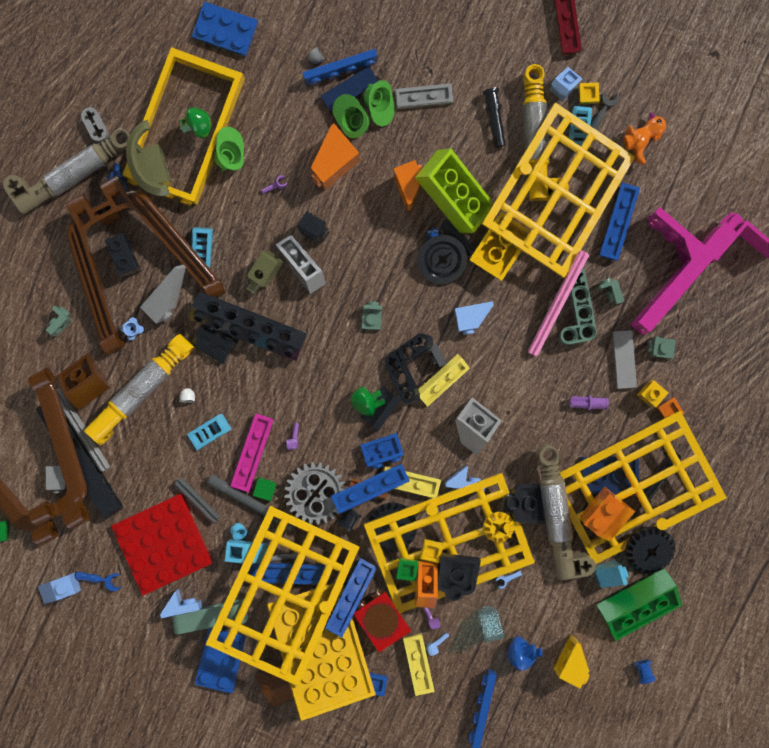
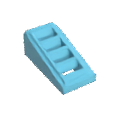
[569,106,592,146]
[192,227,213,268]
[187,413,231,450]

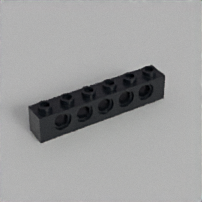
[189,292,307,361]

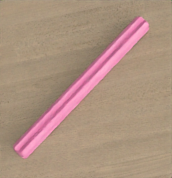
[528,250,589,356]

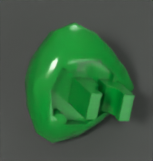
[180,107,212,139]
[350,386,386,417]

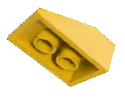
[470,212,531,281]

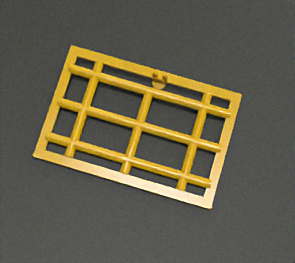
[482,103,635,278]
[558,411,727,564]
[364,473,535,613]
[206,506,359,686]

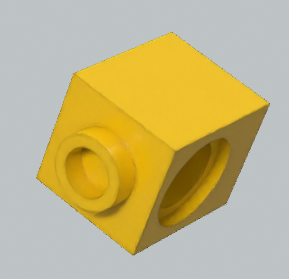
[637,380,668,408]

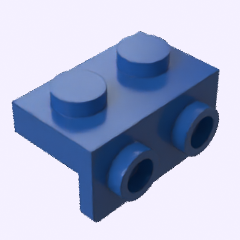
[360,433,404,469]

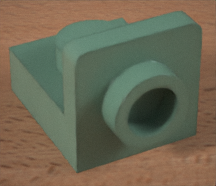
[596,278,624,305]
[362,302,382,330]
[46,306,73,337]
[647,336,676,359]

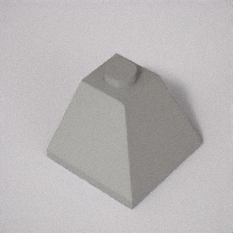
[455,397,502,455]

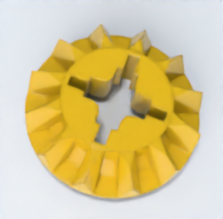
[483,512,514,543]

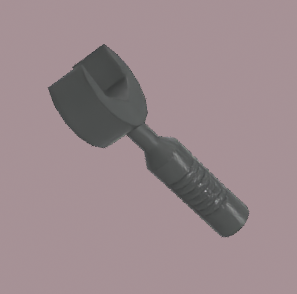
[591,91,619,130]

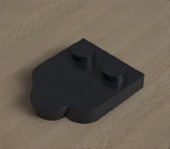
[502,484,546,524]
[438,553,481,601]

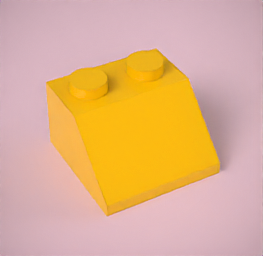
[553,635,589,689]

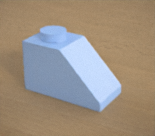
[454,301,494,335]
[38,572,81,604]

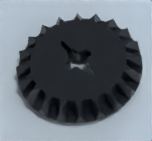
[418,234,468,284]
[368,502,417,553]
[625,527,676,574]

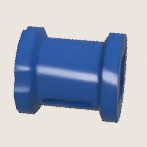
[634,659,656,684]

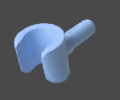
[496,571,522,589]
[426,632,449,656]

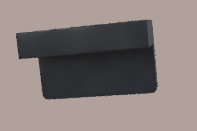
[361,387,401,431]

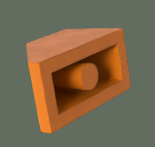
[415,561,438,608]

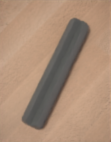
[174,478,220,524]

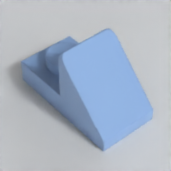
[550,67,582,101]
[445,465,485,490]
[160,589,202,618]

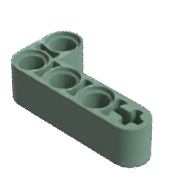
[558,268,597,345]
[171,599,248,634]

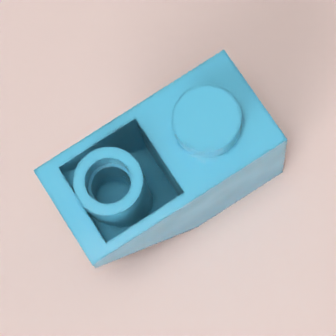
[225,539,268,563]
[594,560,629,588]

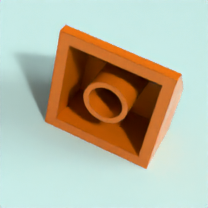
[393,160,422,211]

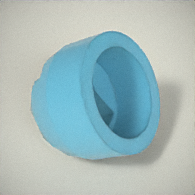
[230,523,247,540]

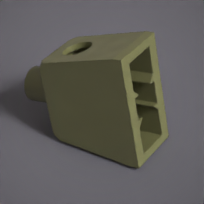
[246,250,285,294]

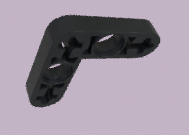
[385,333,433,404]

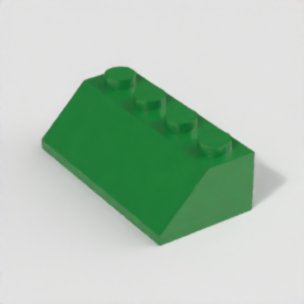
[597,569,683,642]

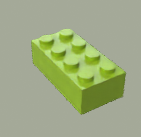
[415,148,494,233]

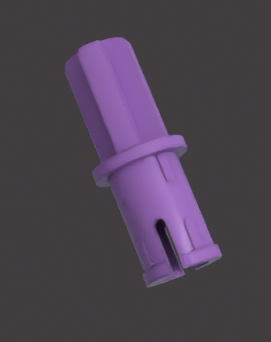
[569,395,609,411]

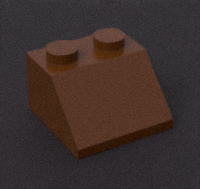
[57,353,110,410]
[255,660,293,707]

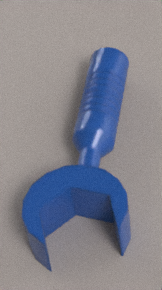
[76,571,122,591]

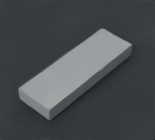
[395,83,453,109]
[612,330,637,389]

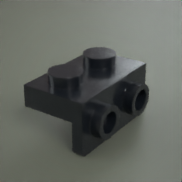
[191,325,239,364]

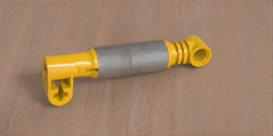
[523,64,569,201]
[84,334,194,446]

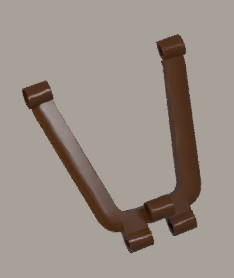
[65,175,226,355]
[0,368,90,546]

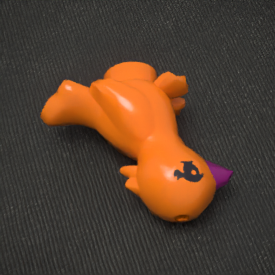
[623,112,666,165]

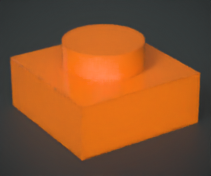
[656,397,684,419]

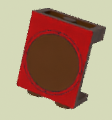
[354,589,411,652]

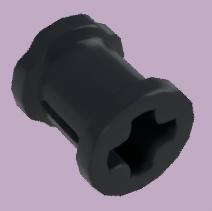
[338,508,362,532]

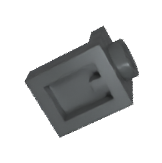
[423,343,447,368]

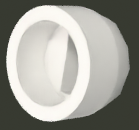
[180,388,195,403]

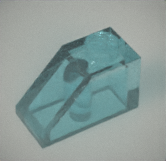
[477,606,505,642]

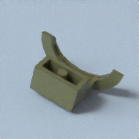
[126,120,172,196]

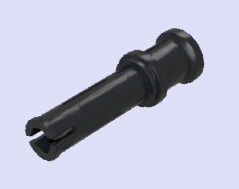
[482,88,506,148]

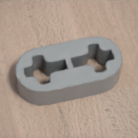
[81,107,109,143]

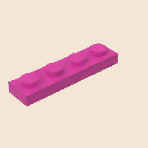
[231,413,274,492]

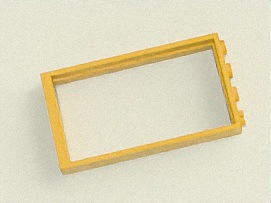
[123,47,245,206]

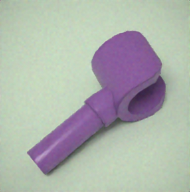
[261,175,287,194]
[287,423,299,450]
[422,607,440,629]

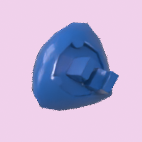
[507,636,543,671]

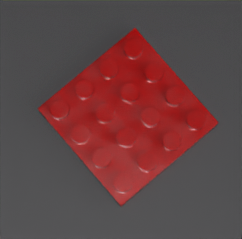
[111,493,214,596]

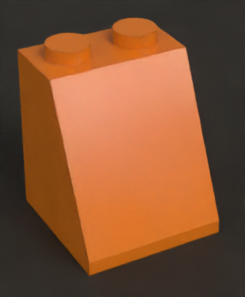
[311,124,360,190]
[580,487,635,541]

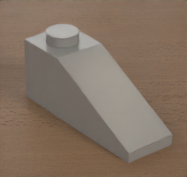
[276,235,326,294]
[140,265,186,324]

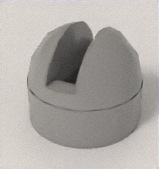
[308,47,324,64]

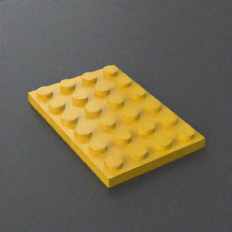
[267,583,376,721]

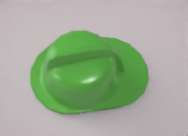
[363,80,395,126]
[333,94,370,138]
[214,127,244,171]

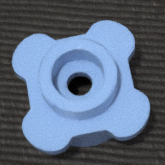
[121,318,144,340]

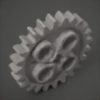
[284,462,345,525]

